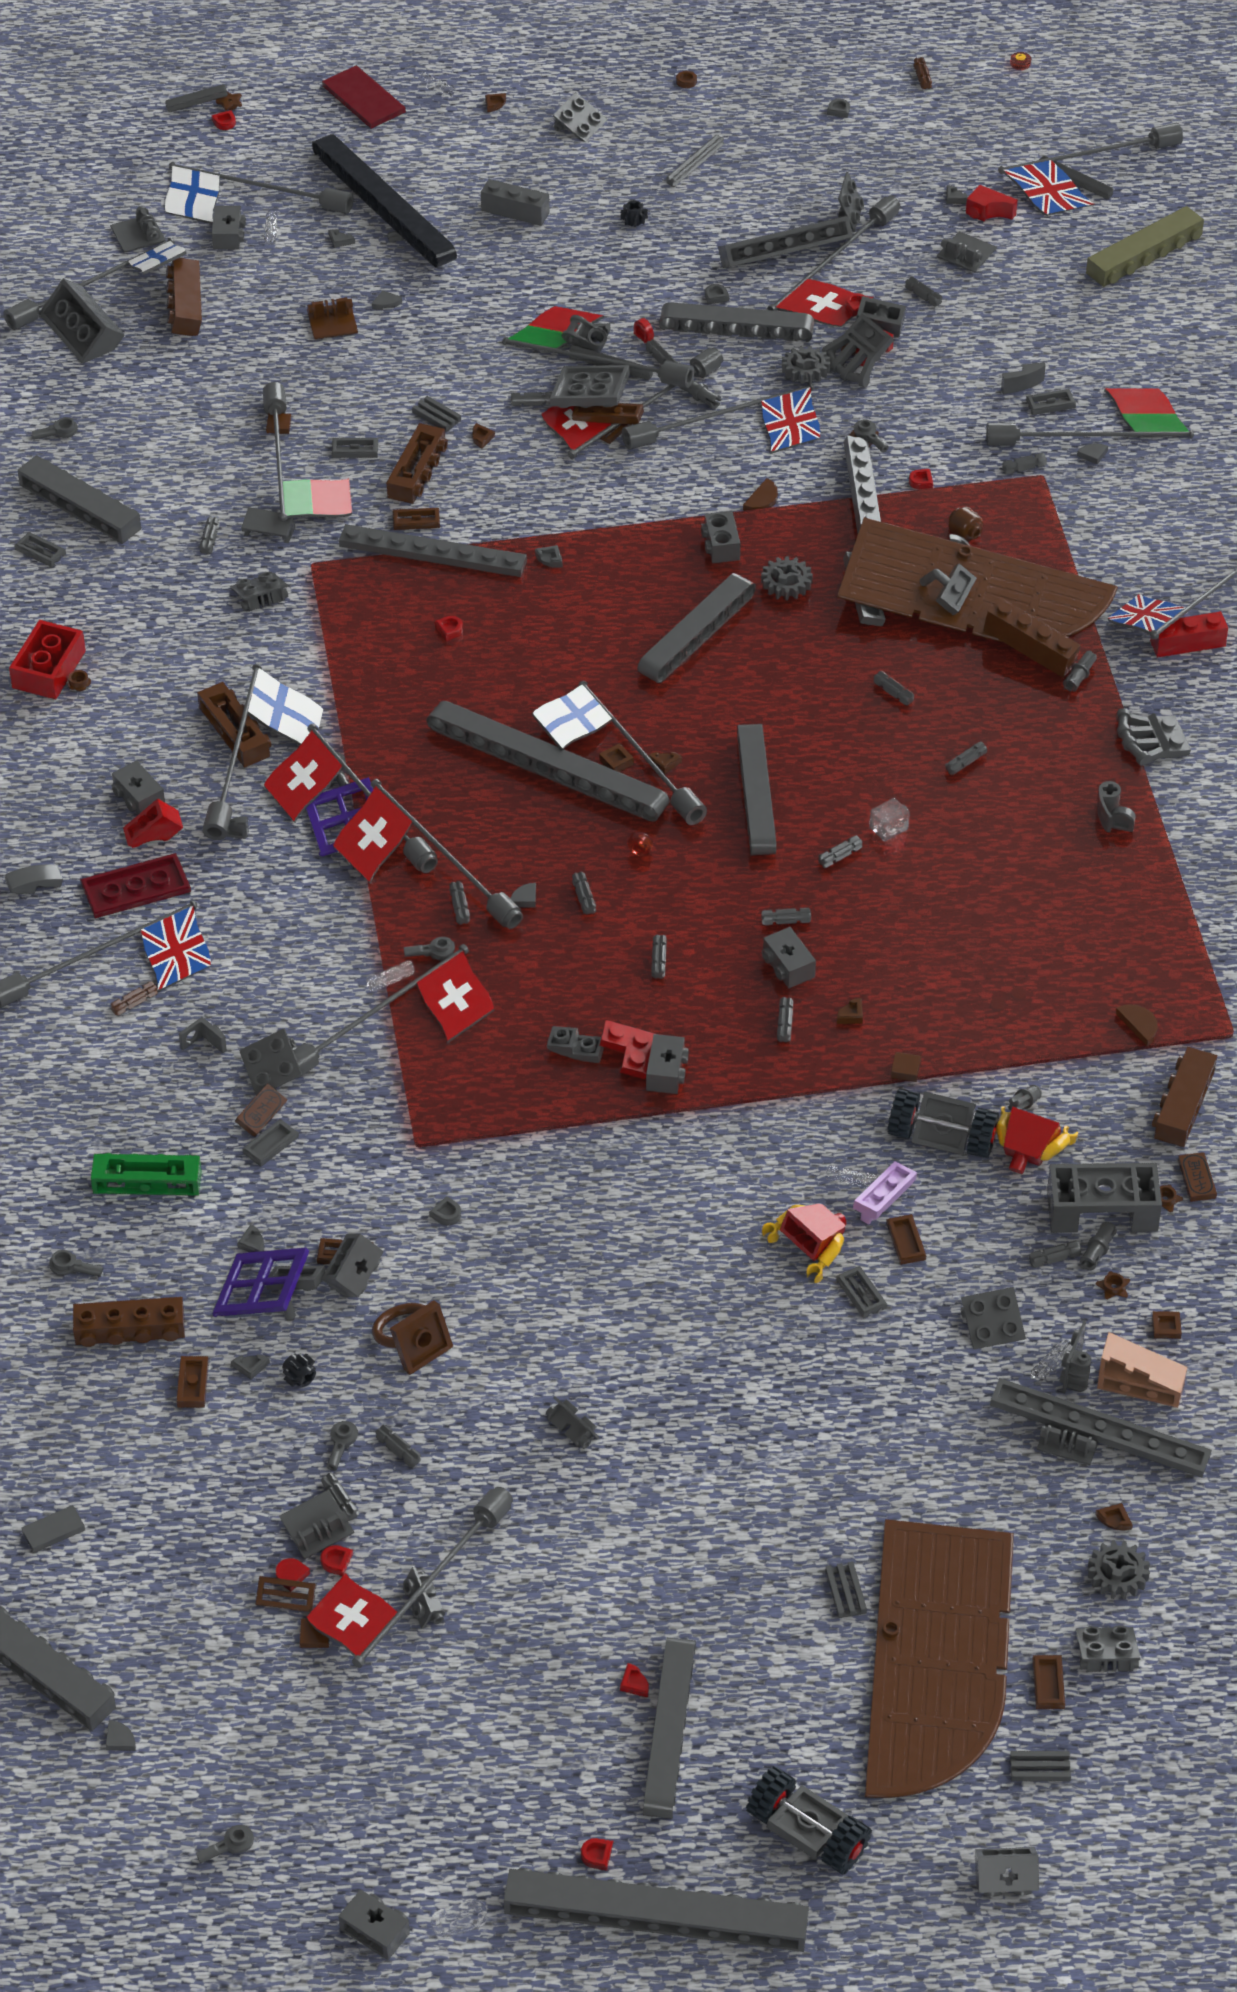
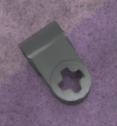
[562,315,607,352]

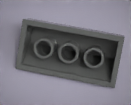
[39,278,125,364]

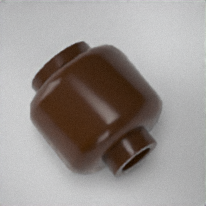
[948,507,983,542]

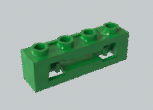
[91,1153,202,1196]

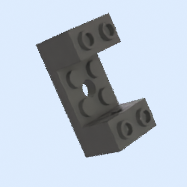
[1047,1163,1162,1233]

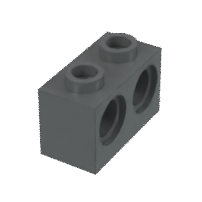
[701,511,741,563]

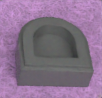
[827,99,850,118]
[705,284,729,305]
[1111,806,1136,832]
[429,1196,461,1225]

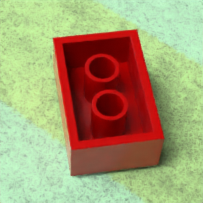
[9,619,86,700]

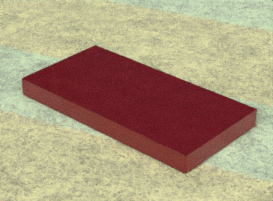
[322,65,406,129]
[80,853,191,919]

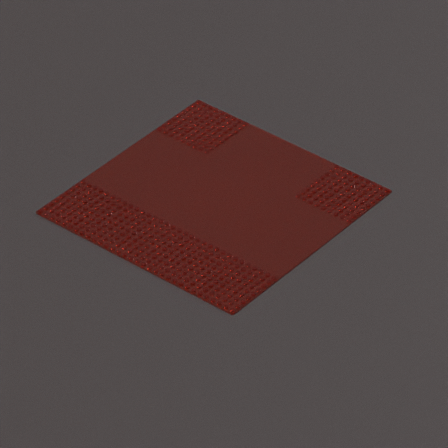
[311,475,1234,1147]

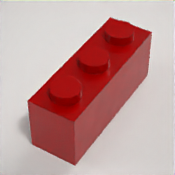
[1150,611,1228,658]

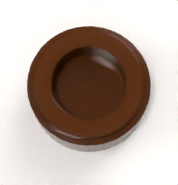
[676,71,697,88]

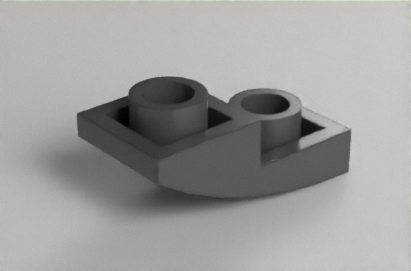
[1001,362,1046,394]
[5,864,63,894]
[546,1026,604,1063]

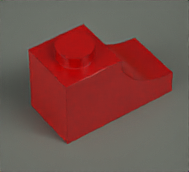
[966,185,1018,222]
[123,798,183,848]

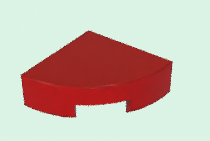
[620,1663,649,1698]

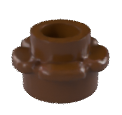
[67,670,91,691]

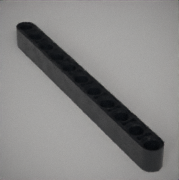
[312,134,457,268]

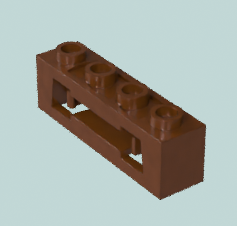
[386,423,448,504]
[197,682,272,768]

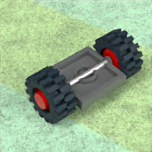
[887,1088,1000,1159]
[746,1766,872,1875]

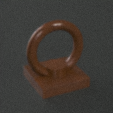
[372,1300,453,1375]

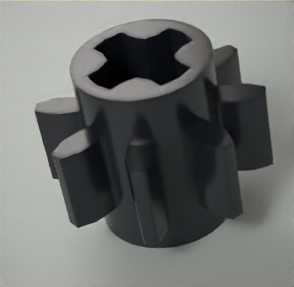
[621,200,648,227]
[282,1353,316,1387]

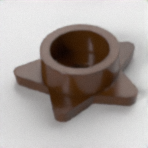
[216,92,242,110]
[1160,1184,1184,1212]
[1096,1271,1130,1300]

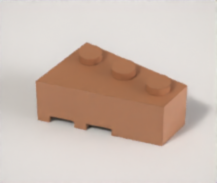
[1097,1332,1187,1408]

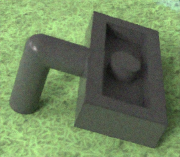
[920,564,977,615]
[266,1266,325,1320]

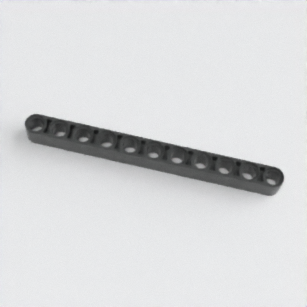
[426,701,670,821]

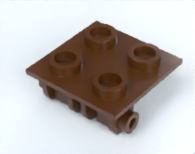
[307,297,358,339]

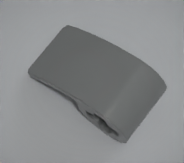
[1097,781,1121,832]

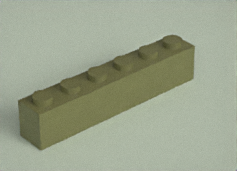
[1086,206,1204,287]

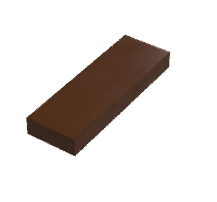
[572,403,644,425]

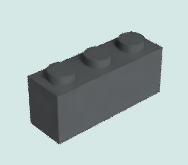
[481,179,550,226]

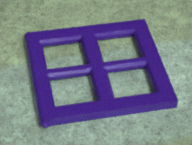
[306,777,373,857]
[212,1247,309,1317]

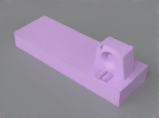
[853,1162,917,1224]

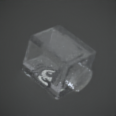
[870,798,910,842]

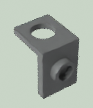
[179,1017,227,1053]

